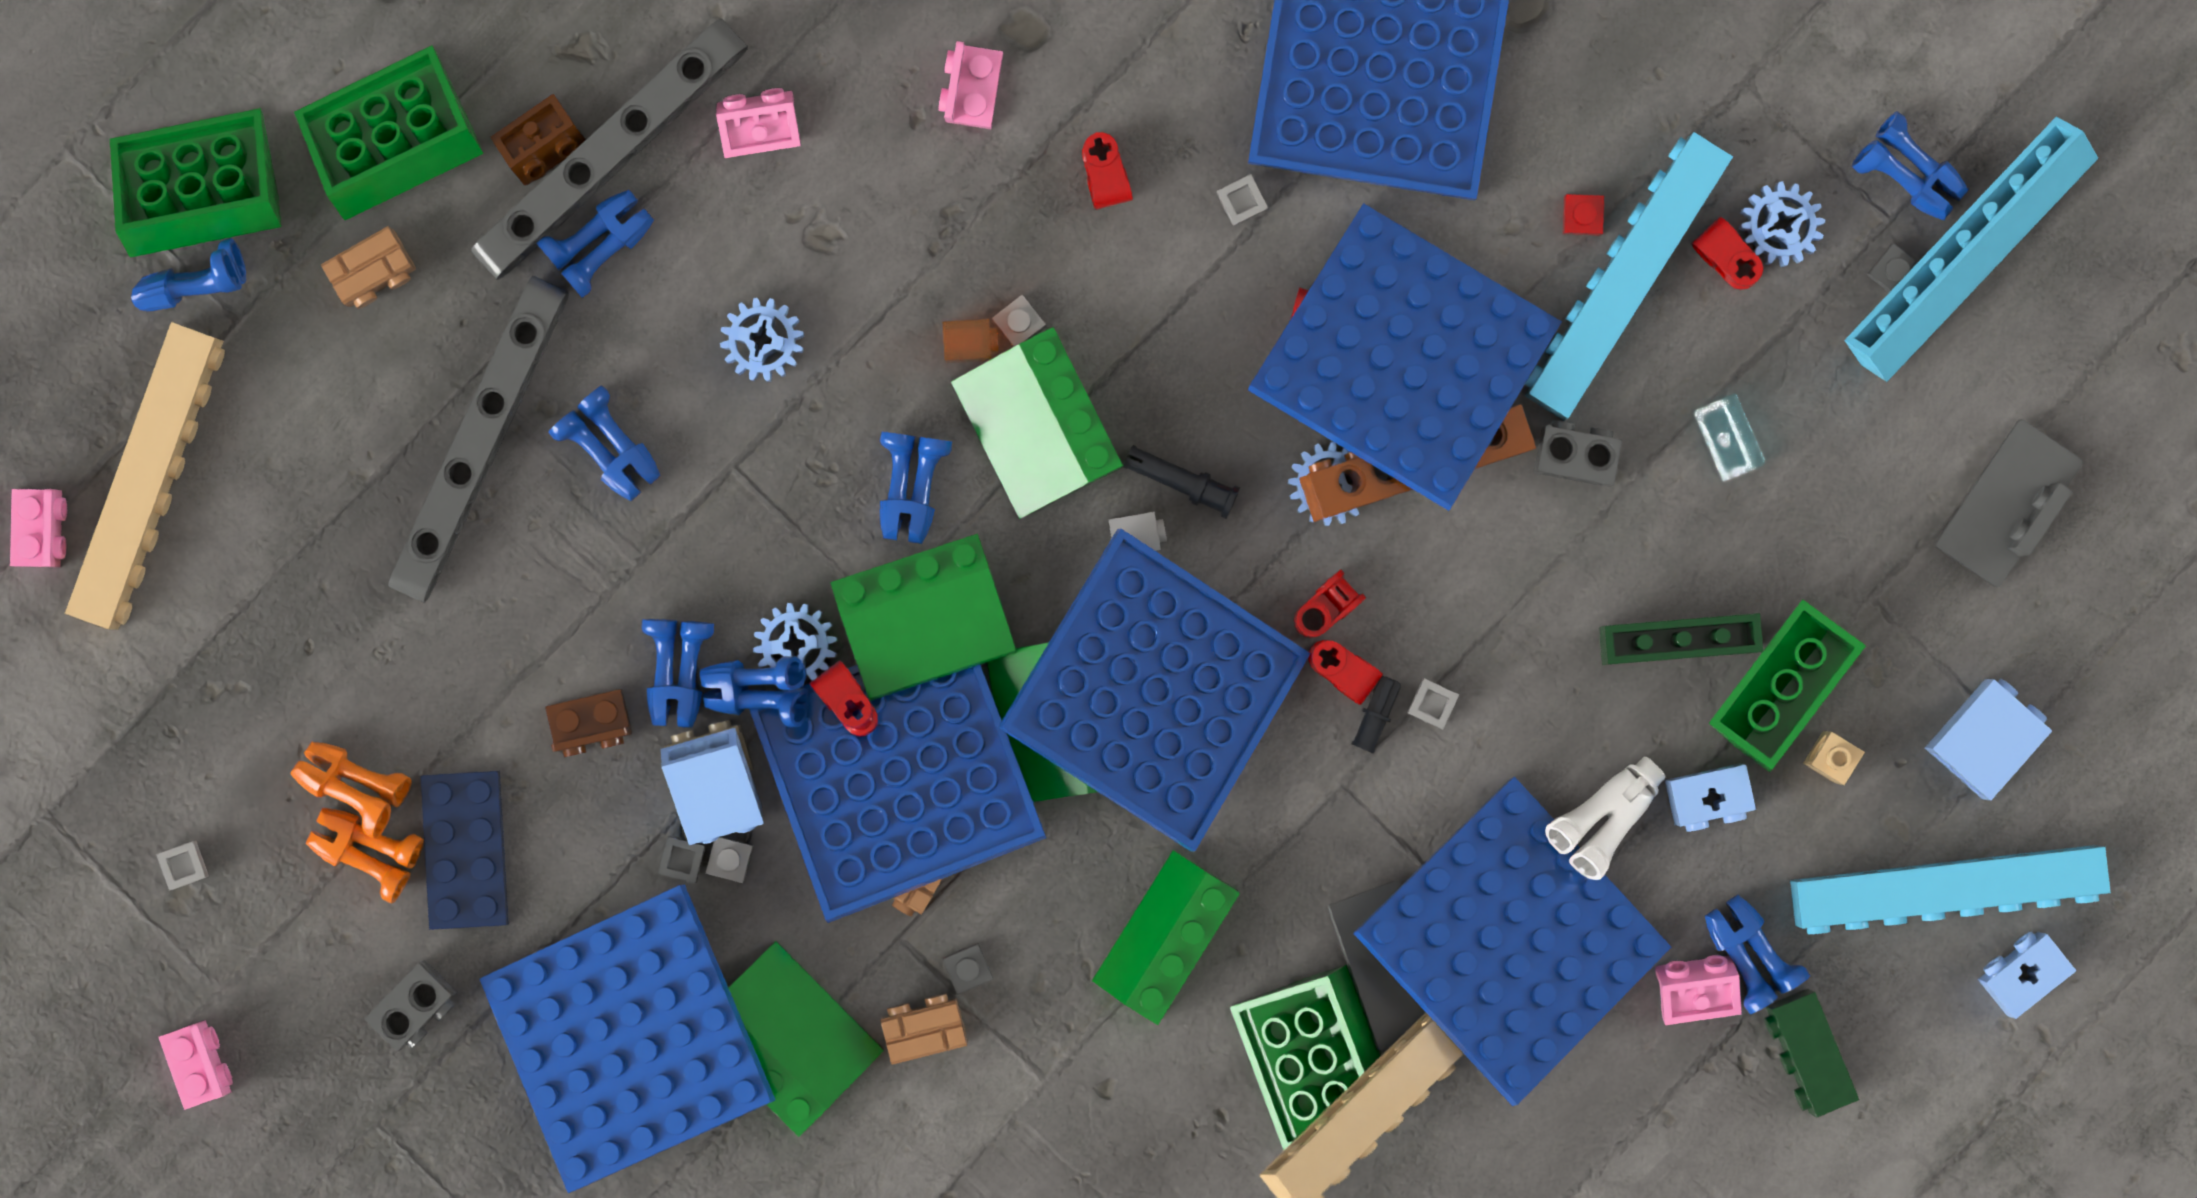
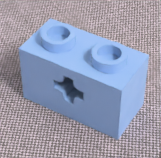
[1665,763,1756,832]
[1978,932,2076,1019]

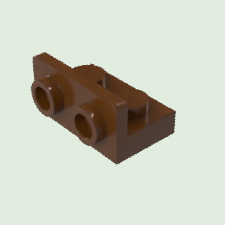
[490,94,586,186]
[545,689,632,758]

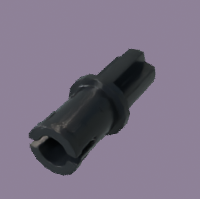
[1351,676,1401,754]

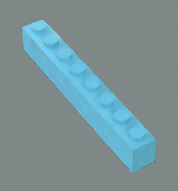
[1844,116,2098,382]
[1525,132,1733,421]
[1790,845,2111,934]

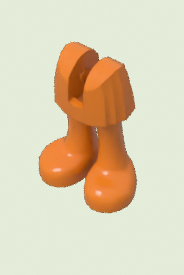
[290,741,412,839]
[306,808,424,904]

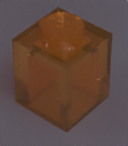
[942,319,999,363]

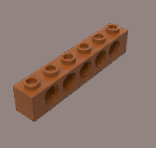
[1299,404,1536,522]

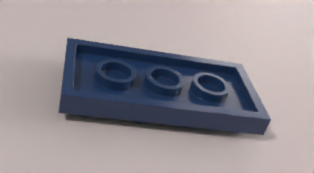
[420,771,509,930]

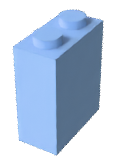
[1925,679,2052,800]
[661,728,764,845]

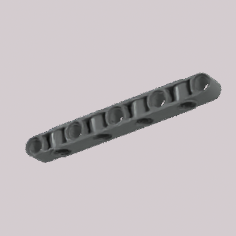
[471,18,748,280]
[388,276,569,603]

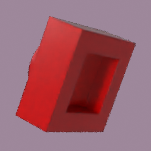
[1563,194,1604,236]

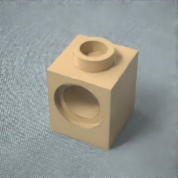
[1803,731,1865,785]

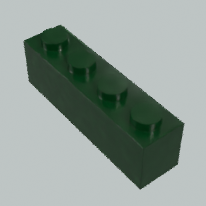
[1599,613,1763,665]

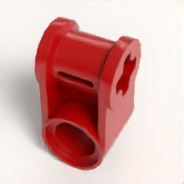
[1082,132,1133,210]
[1691,217,1763,290]
[1293,569,1367,638]
[1308,640,1383,706]
[809,660,878,736]

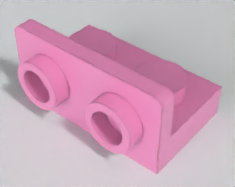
[939,41,1003,129]
[716,88,801,158]
[10,489,67,567]
[1655,955,1741,1025]
[158,1020,233,1110]

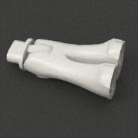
[1545,756,1666,880]

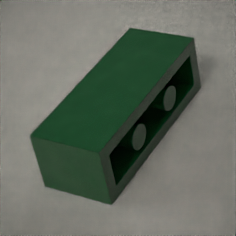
[1764,989,1860,1118]

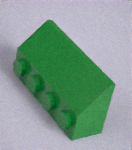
[1708,599,1866,773]
[1092,850,1240,1025]

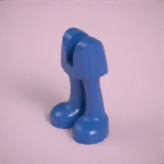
[1851,111,1969,221]
[537,190,654,298]
[131,238,246,311]
[548,385,661,501]
[880,431,952,544]
[641,619,714,728]
[699,656,809,727]
[1705,894,1810,1014]

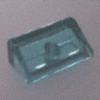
[1693,393,1765,482]

